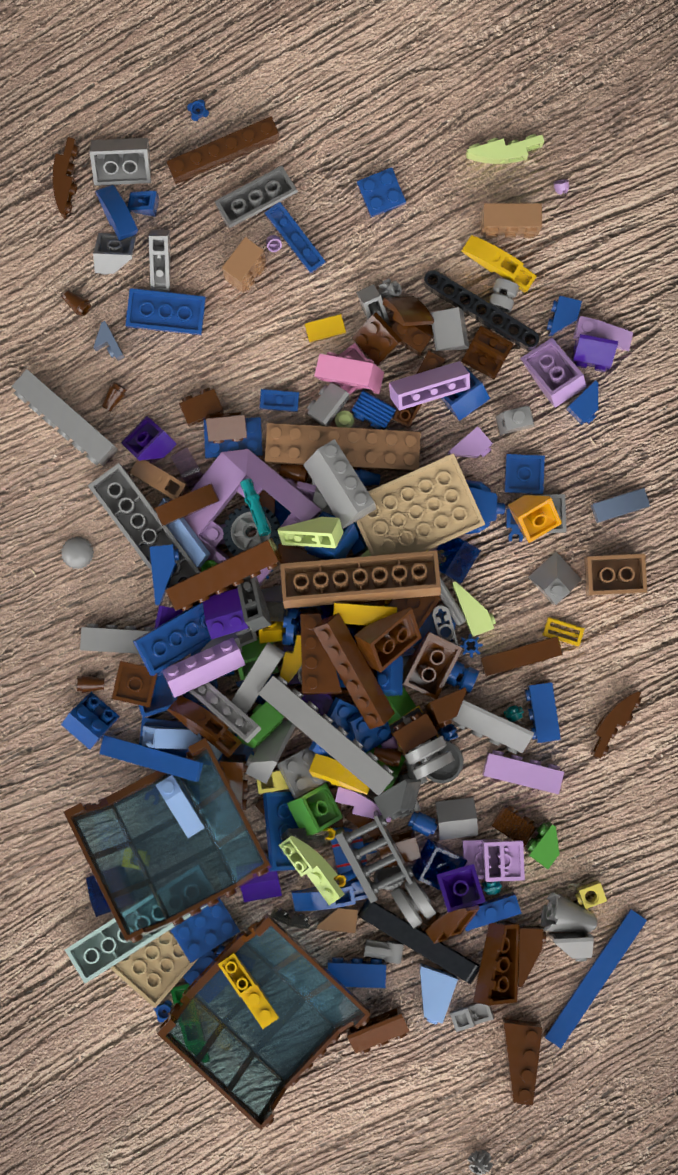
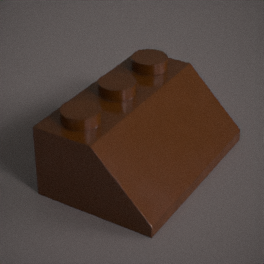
[347,1006,410,1054]

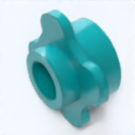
[503,705,524,722]
[482,881,502,895]

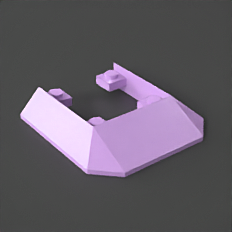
[184,449,321,586]

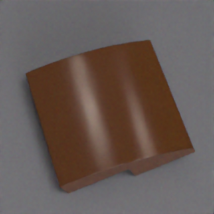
[382,296,434,326]
[461,326,514,380]

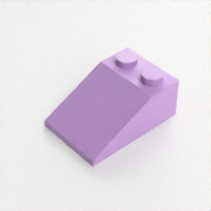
[520,338,587,408]

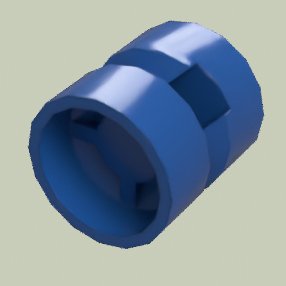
[446,661,479,693]

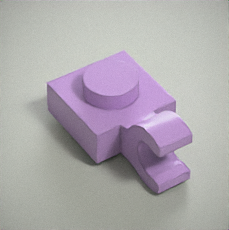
[285,478,316,502]

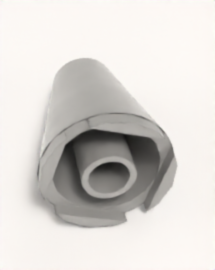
[541,893,597,933]

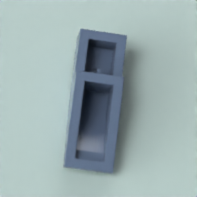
[591,488,650,523]

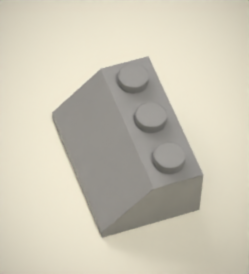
[90,138,151,186]
[245,720,295,784]

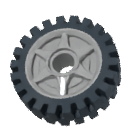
[223,505,281,555]

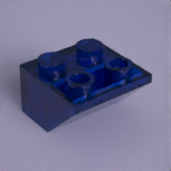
[436,537,481,584]

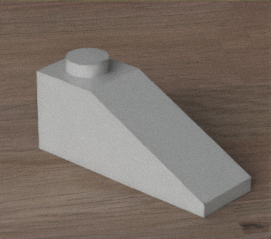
[149,230,170,292]

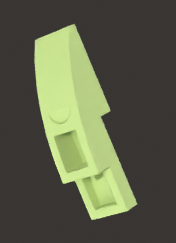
[466,134,544,164]
[279,836,345,905]

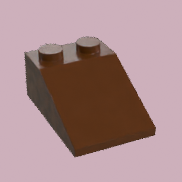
[355,608,422,673]
[403,631,463,699]

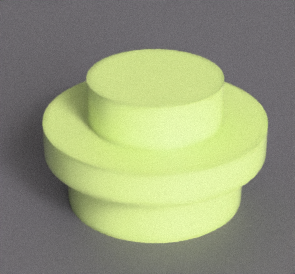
[335,411,354,428]

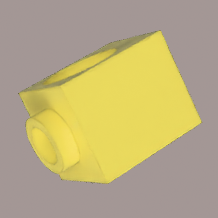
[575,881,607,909]

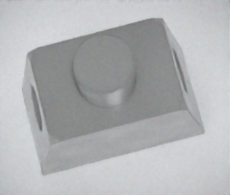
[496,406,535,435]

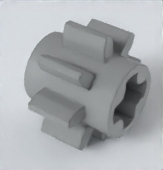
[378,278,402,300]
[468,1150,493,1175]

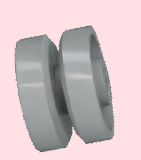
[404,736,455,780]
[390,878,436,928]

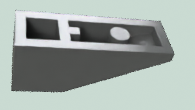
[237,576,271,631]

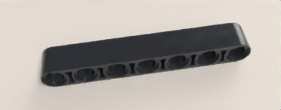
[424,270,539,351]
[357,898,480,984]

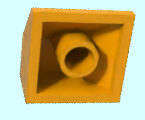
[508,495,562,543]

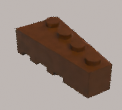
[301,614,342,695]
[217,754,249,835]
[473,921,519,1006]
[502,1018,542,1106]

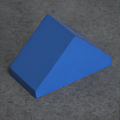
[127,191,159,217]

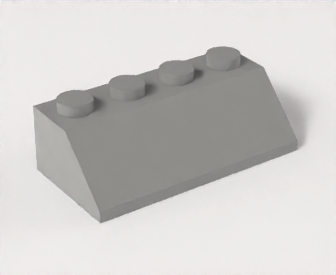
[215,166,298,228]
[303,439,376,529]
[452,700,534,755]

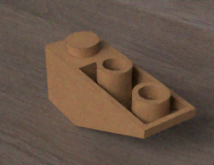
[129,459,188,500]

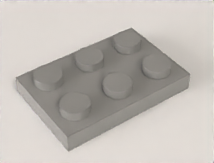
[277,746,326,799]

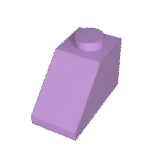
[448,426,493,458]

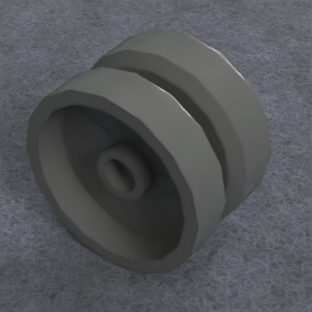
[421,741,464,783]

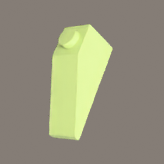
[277,517,343,548]
[451,581,496,637]

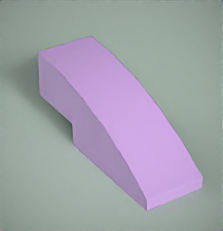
[335,786,391,822]

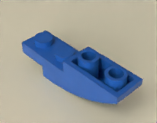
[291,879,368,911]

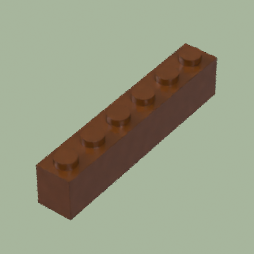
[166,116,280,185]
[165,538,282,611]
[313,613,395,729]

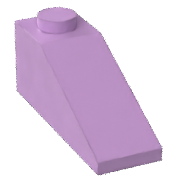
[573,316,633,351]

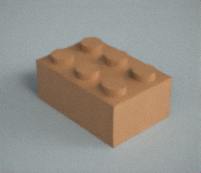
[481,203,542,238]
[222,237,267,293]
[584,554,647,596]

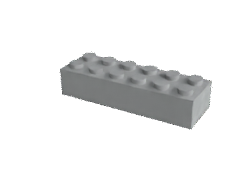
[12,369,118,467]

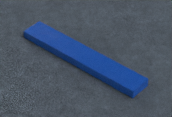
[99,735,203,782]

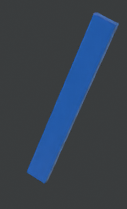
[544,909,647,1049]

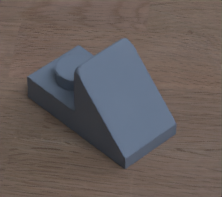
[93,321,125,361]

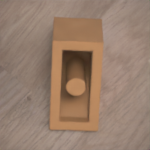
[317,904,358,933]

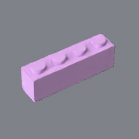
[389,361,470,411]
[162,638,245,698]
[482,750,564,794]

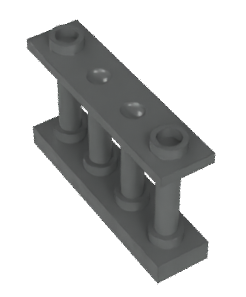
[335,810,414,903]

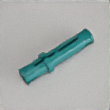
[240,479,271,537]

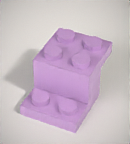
[462,839,525,882]

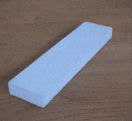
[159,497,210,568]

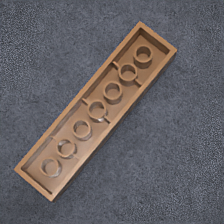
[265,423,421,472]
[280,550,441,609]

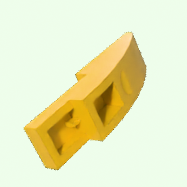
[461,235,536,293]
[218,953,279,1029]

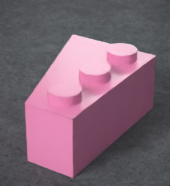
[314,352,384,394]

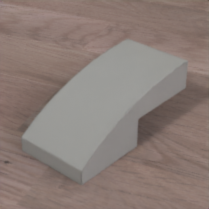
[450,1003,495,1032]

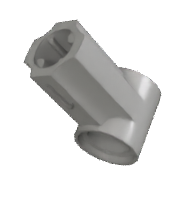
[364,939,404,964]

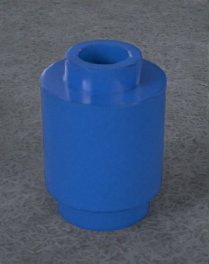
[408,811,438,837]

